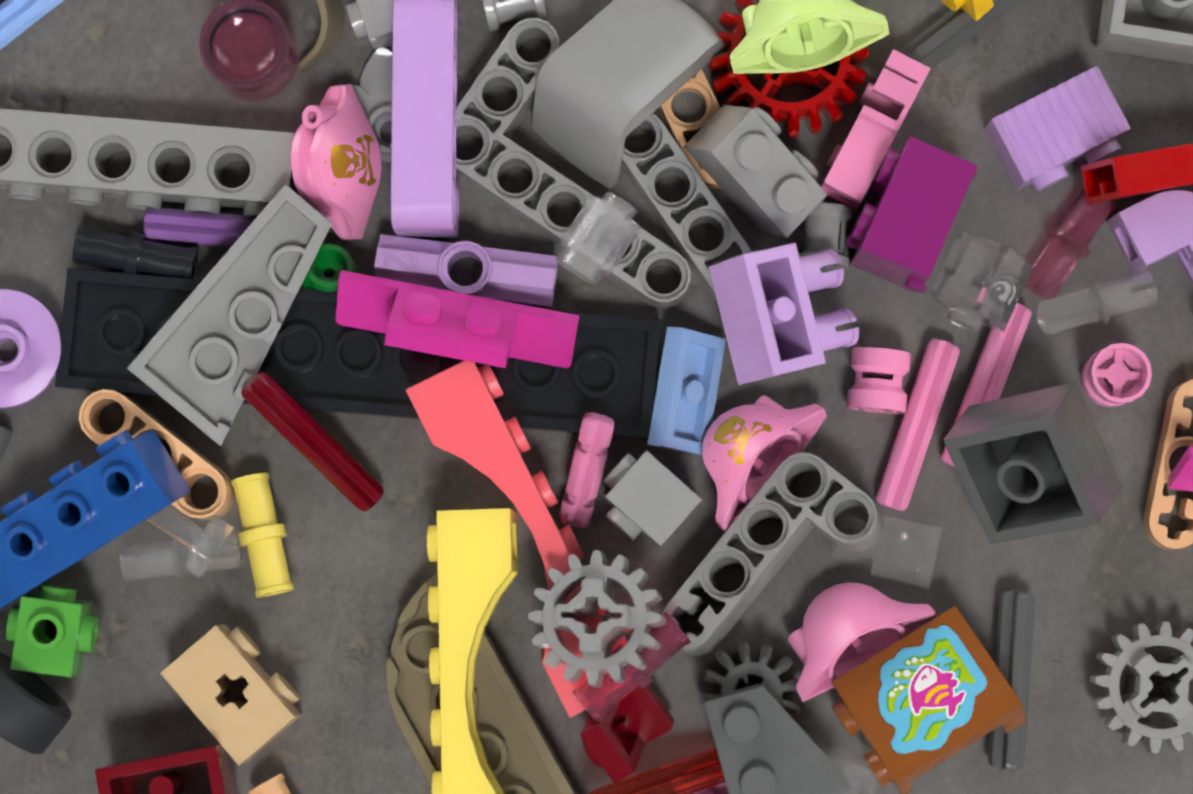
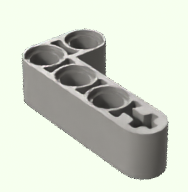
[662,453,883,656]

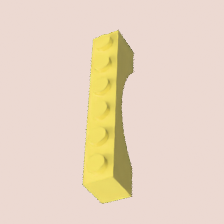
[427,508,519,794]

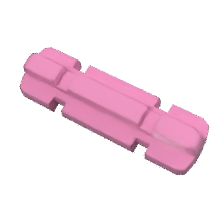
[559,412,614,528]

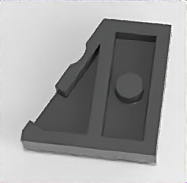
[702,683,851,794]

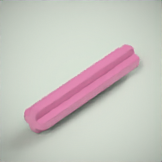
[941,300,1032,468]
[876,339,960,511]

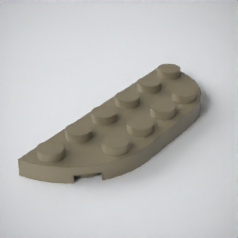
[386,573,577,794]

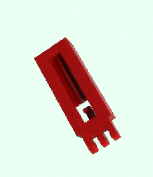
[1080,143,1193,204]

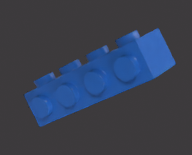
[0,430,192,610]

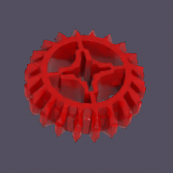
[708,0,869,139]

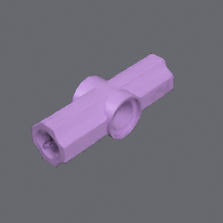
[374,234,559,309]

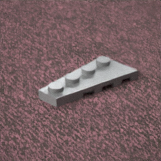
[127,184,332,446]

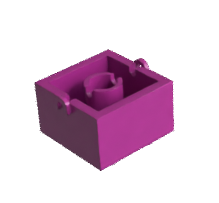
[846,136,978,293]

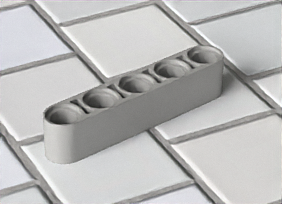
[621,113,752,308]

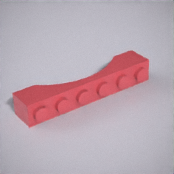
[406,360,635,718]

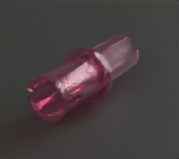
[1024,186,1116,300]

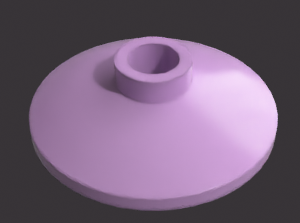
[0,289,61,408]

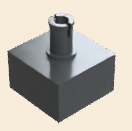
[943,382,1122,544]

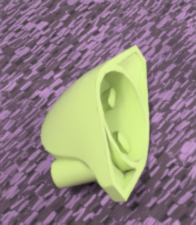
[730,0,890,74]

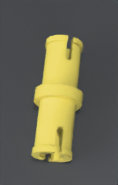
[231,472,294,598]

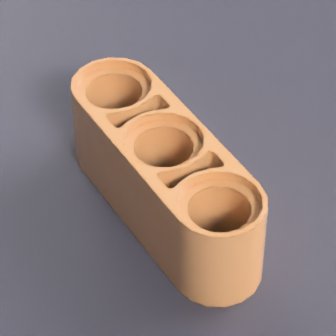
[79,389,235,520]

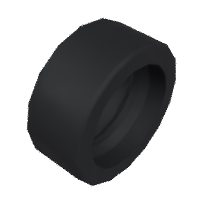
[0,652,72,754]

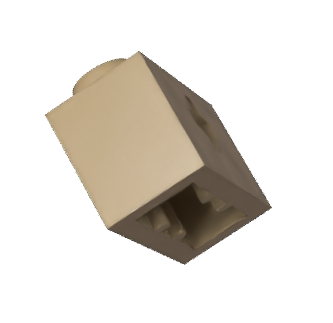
[160,624,302,766]

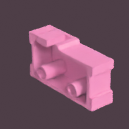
[821,49,931,213]

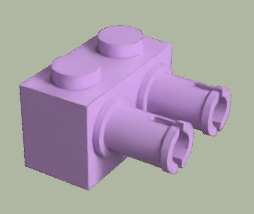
[709,243,859,385]

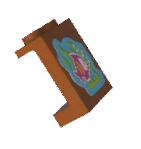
[831,606,1026,794]

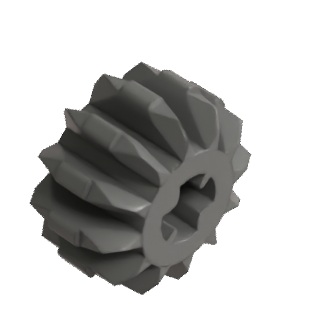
[699,640,800,714]

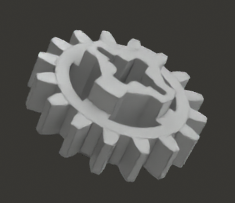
[528,550,666,688]
[1090,621,1193,753]

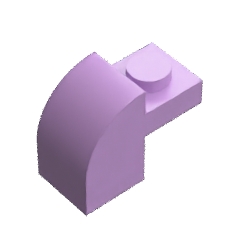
[1107,190,1193,286]

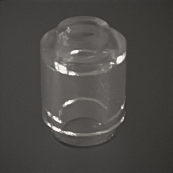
[556,192,641,286]

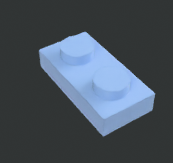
[647,327,726,456]

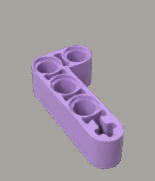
[391,0,459,238]

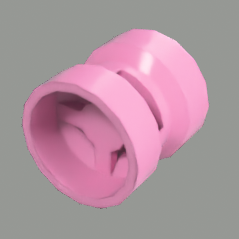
[1080,343,1152,407]
[846,347,911,414]

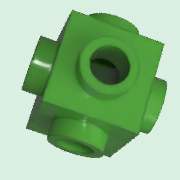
[6,584,99,678]

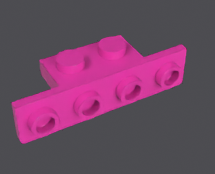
[335,270,579,368]

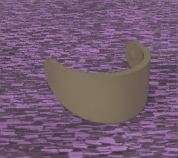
[243,0,345,73]

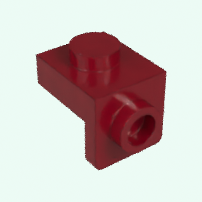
[580,677,674,783]

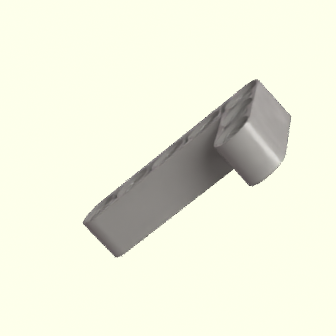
[456,18,691,309]

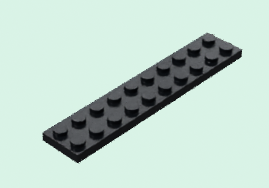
[55,268,661,440]

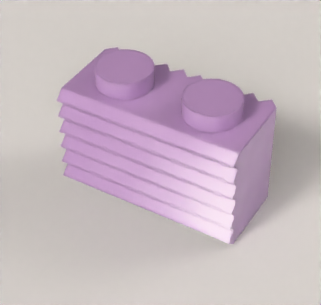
[984,66,1131,192]

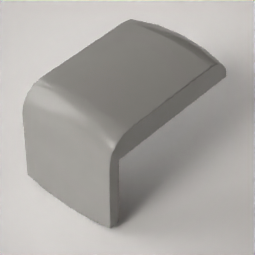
[531,0,725,189]

